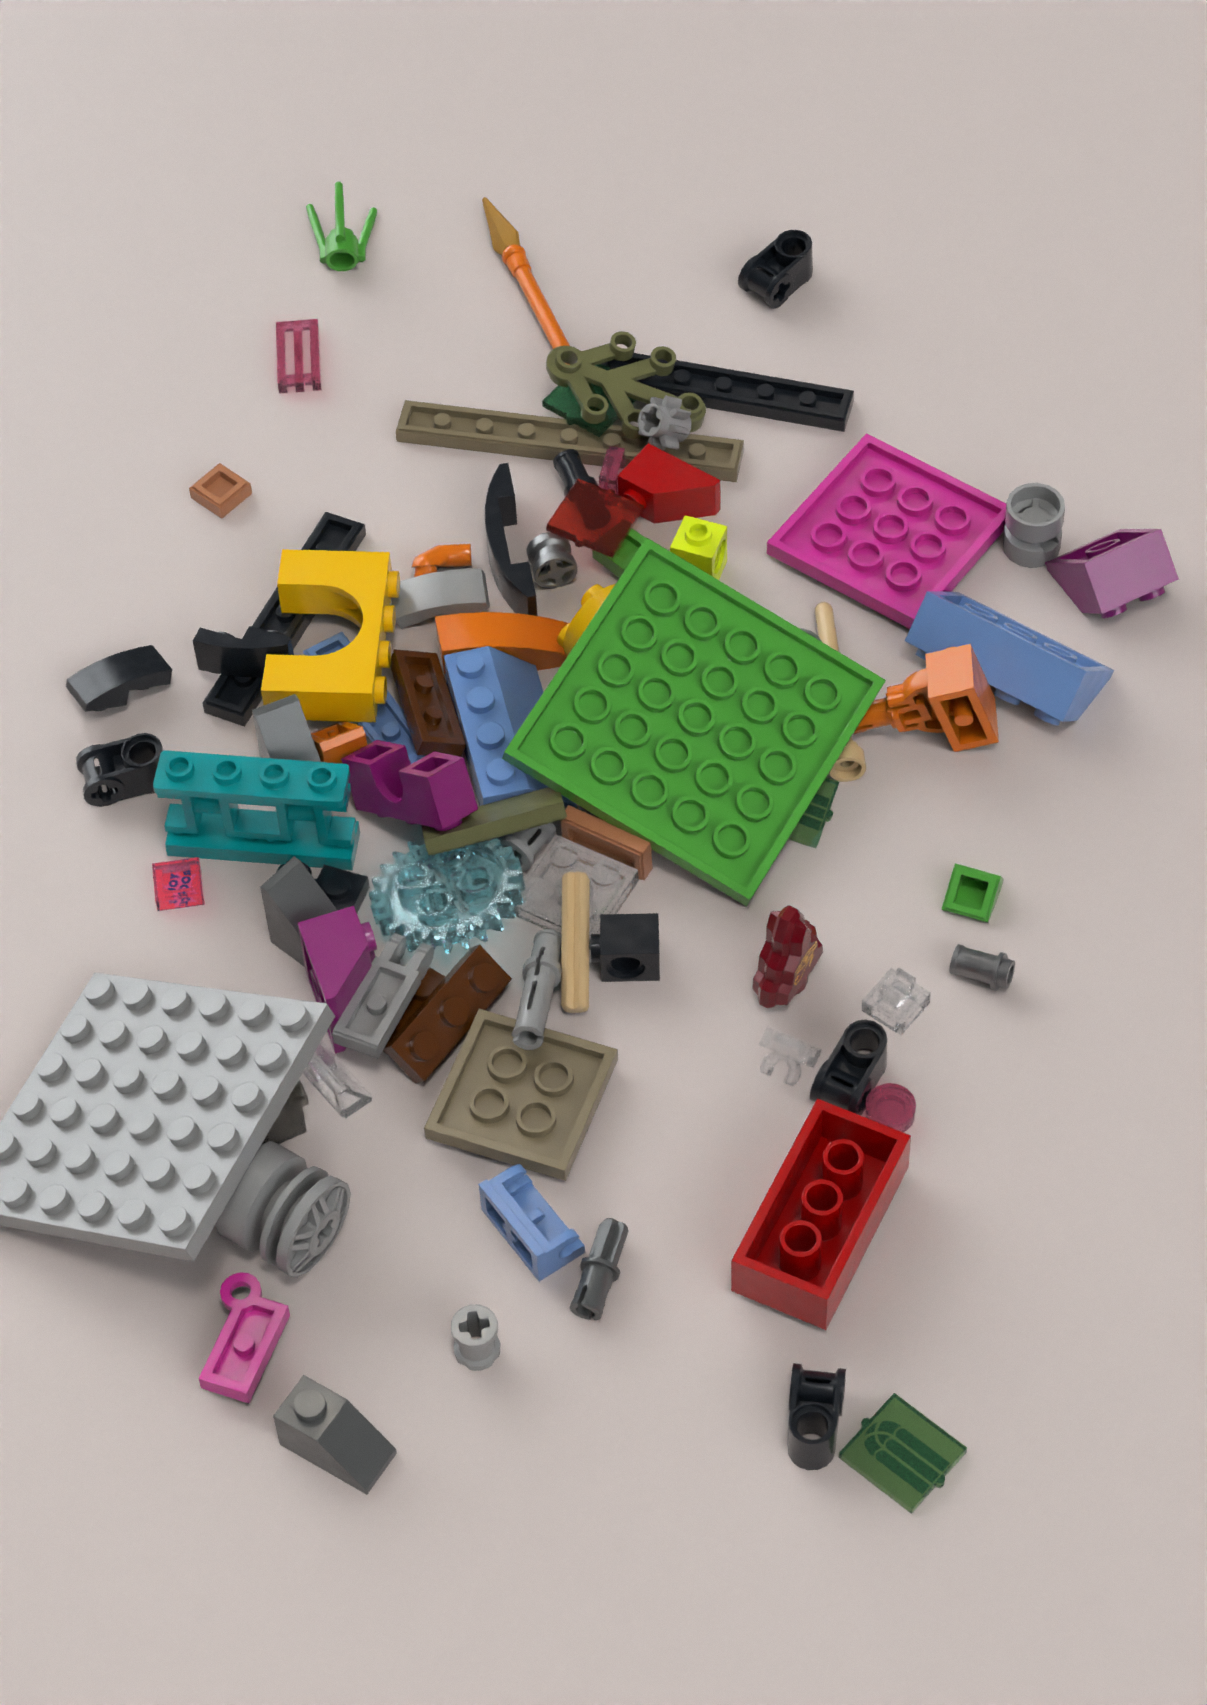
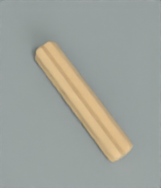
[561,872,590,1013]

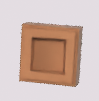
[189,463,252,519]

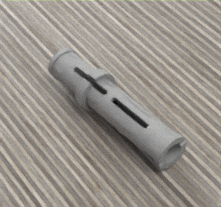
[512,929,562,1050]

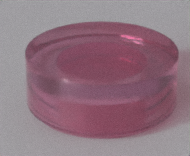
[865,1083,916,1132]

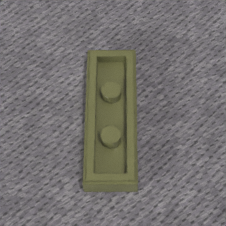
[421,787,567,856]

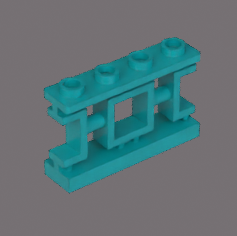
[153,750,360,870]

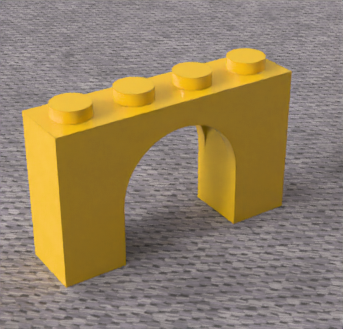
[261,549,400,722]

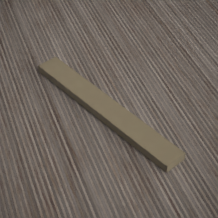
[395,400,744,482]

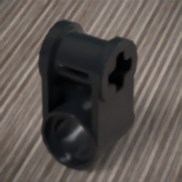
[738,230,813,309]
[76,733,164,807]
[810,1019,887,1115]
[788,1363,846,1470]

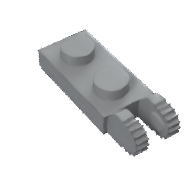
[332,933,434,1059]

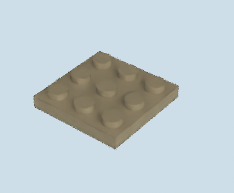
[424,1009,618,1181]

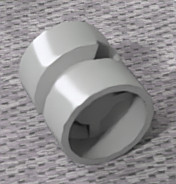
[1003,483,1065,568]

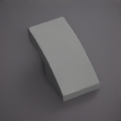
[391,569,490,629]

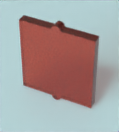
[546,478,644,558]

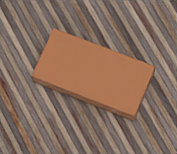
[560,805,653,881]

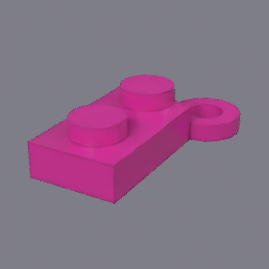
[198,1272,290,1404]

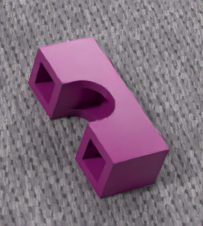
[341,740,478,831]

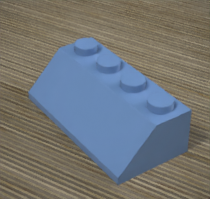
[905,591,1114,726]
[444,646,577,809]

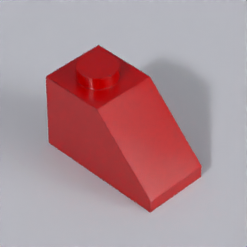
[617,443,721,524]

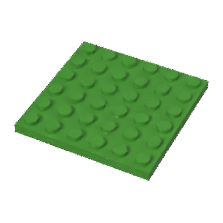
[502,537,886,907]

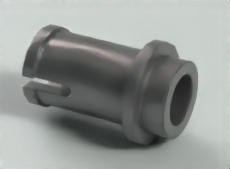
[950,944,1015,991]

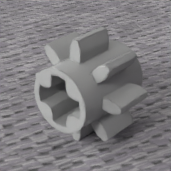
[638,395,691,450]

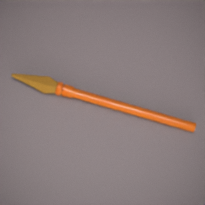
[482,197,609,424]

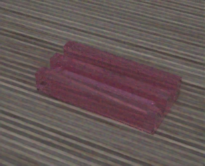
[276,319,322,394]

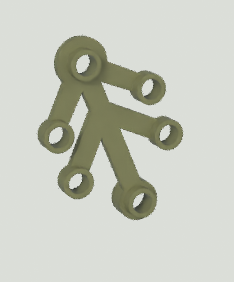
[546,331,706,439]

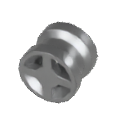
[526,532,578,588]

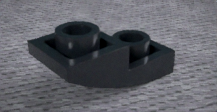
[192,626,294,677]
[66,645,172,712]

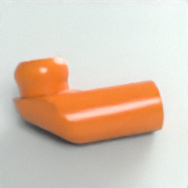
[411,544,472,577]

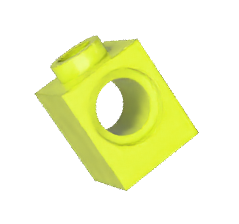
[670,515,727,580]

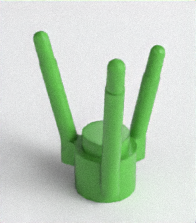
[306,181,377,271]

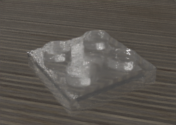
[508,834,639,950]

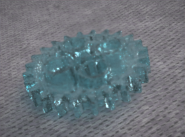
[369,837,526,955]

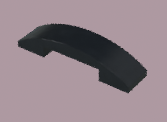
[485,463,538,616]

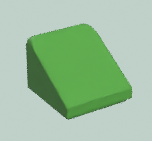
[942,863,1004,923]

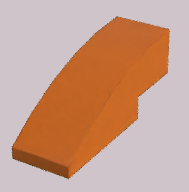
[435,612,568,674]

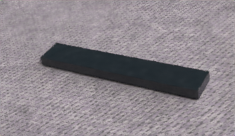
[594,353,854,432]
[202,512,366,727]

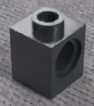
[591,913,660,982]

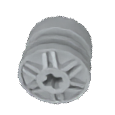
[216,1141,351,1278]

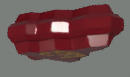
[752,905,823,1008]

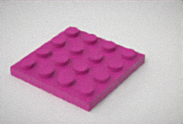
[767,433,1006,629]

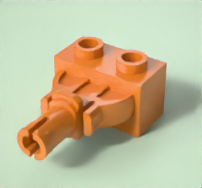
[854,644,999,752]

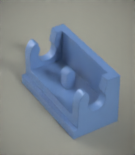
[478,1164,585,1282]

